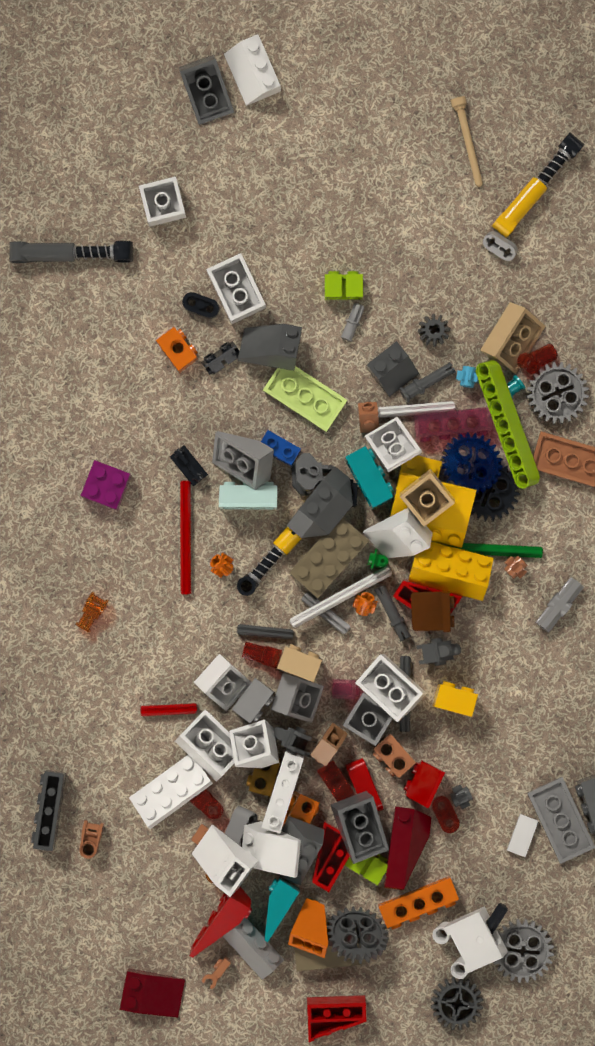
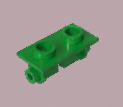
[368,549,388,570]

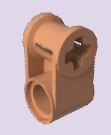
[79,820,104,859]

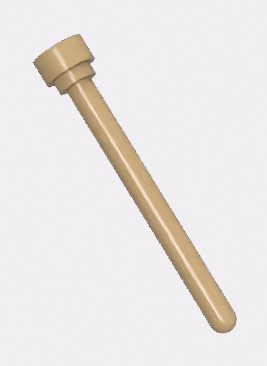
[450,96,483,187]

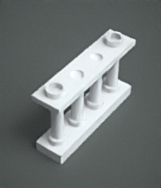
[261,751,304,833]

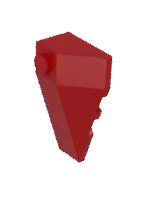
[189,887,252,958]

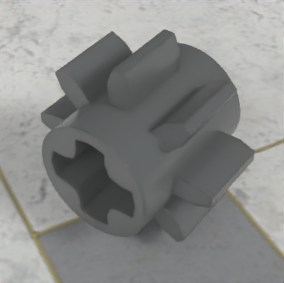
[449,785,473,809]

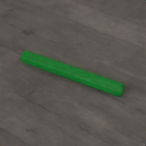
[448,543,543,558]

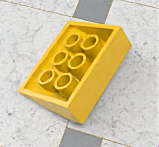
[390,472,476,548]

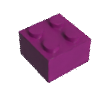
[80,460,132,511]

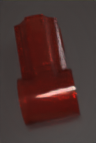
[517,343,558,374]
[242,642,282,668]

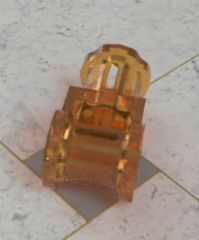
[75,591,109,633]

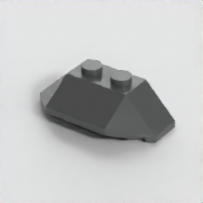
[287,466,353,538]

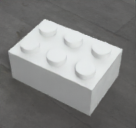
[206,253,266,324]
[175,710,234,782]

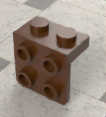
[411,591,455,632]

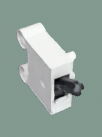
[432,903,508,979]

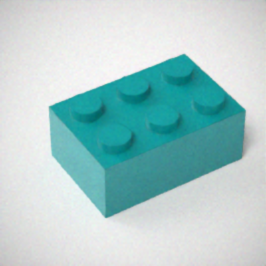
[345,446,394,510]

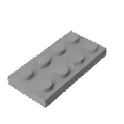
[527,777,595,864]

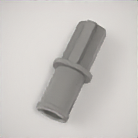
[341,303,364,342]

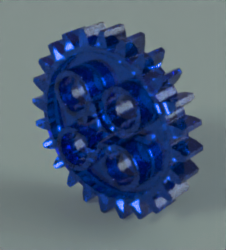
[440,432,503,494]

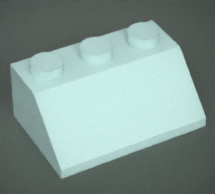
[219,482,278,510]

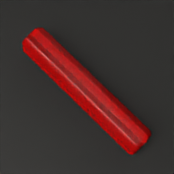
[140,703,197,716]

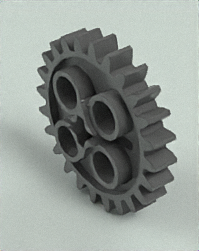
[327,906,389,964]

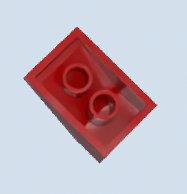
[403,760,445,808]

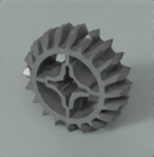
[431,976,483,1030]

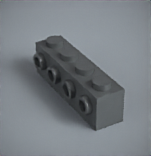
[31,770,66,851]

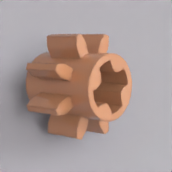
[504,556,528,579]

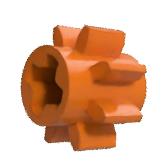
[210,553,234,578]
[353,592,378,616]

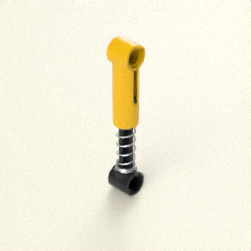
[492,132,585,238]
[237,527,302,596]

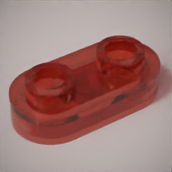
[432,796,460,833]

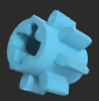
[456,366,479,388]

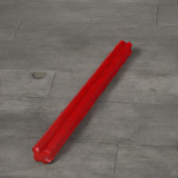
[180,481,191,595]

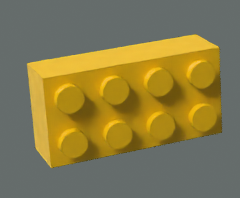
[408,541,494,601]

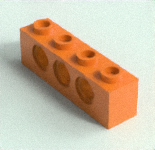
[378,876,459,930]

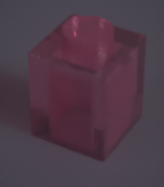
[332,679,360,699]

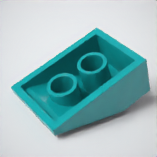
[265,876,300,942]

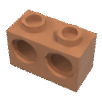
[373,733,416,778]

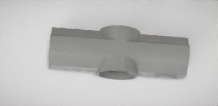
[535,577,584,633]

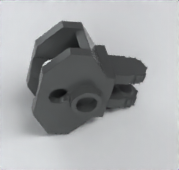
[291,453,334,496]
[417,638,462,666]
[274,726,318,758]

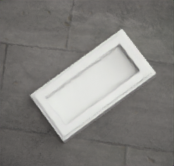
[507,814,538,857]

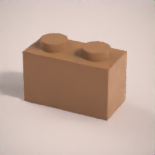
[310,723,348,766]

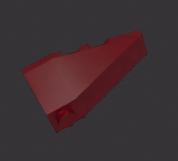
[384,806,432,890]

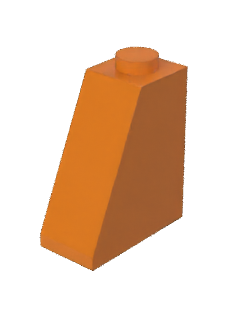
[288,898,328,958]

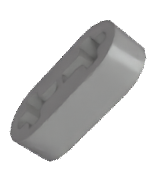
[483,231,518,261]

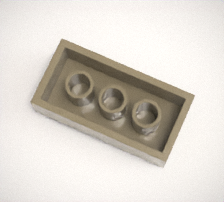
[289,518,369,599]

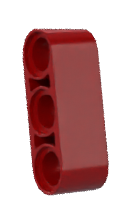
[345,758,384,812]

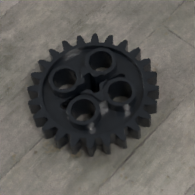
[459,460,520,522]

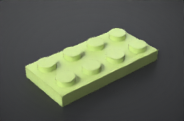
[263,366,347,433]

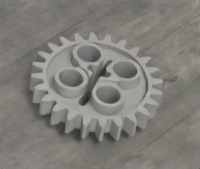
[526,362,589,424]
[493,919,554,983]

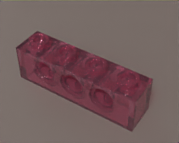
[413,407,493,443]

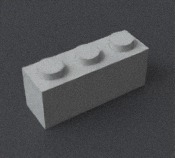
[223,918,284,979]

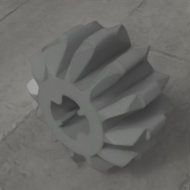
[418,314,450,347]

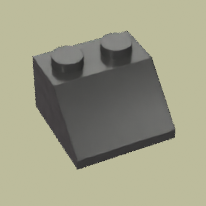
[366,341,419,397]

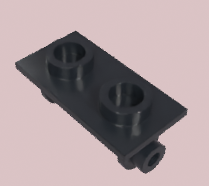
[201,341,240,375]
[170,445,208,487]

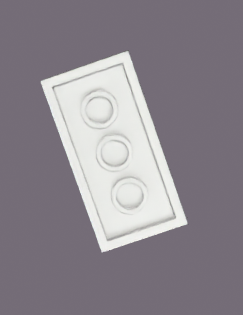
[129,755,213,829]

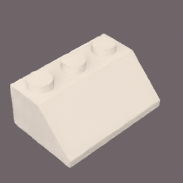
[224,34,281,106]
[355,654,427,722]

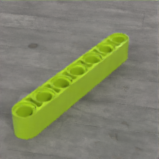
[476,360,540,489]

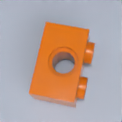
[156,327,198,373]

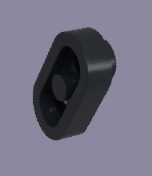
[182,292,220,319]

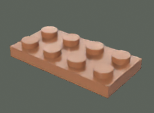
[533,431,595,488]

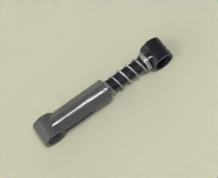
[9,241,133,263]

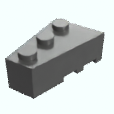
[575,775,595,836]

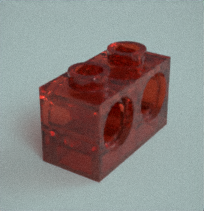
[317,759,354,802]

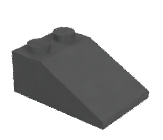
[179,55,234,125]
[238,324,302,371]
[331,791,389,864]

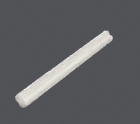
[289,566,392,628]

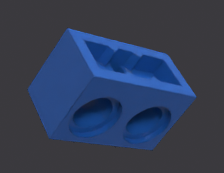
[261,430,301,467]

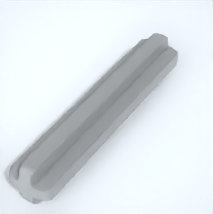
[301,592,350,635]

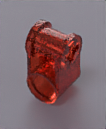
[190,789,224,819]

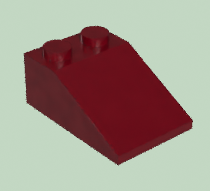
[119,968,185,1018]

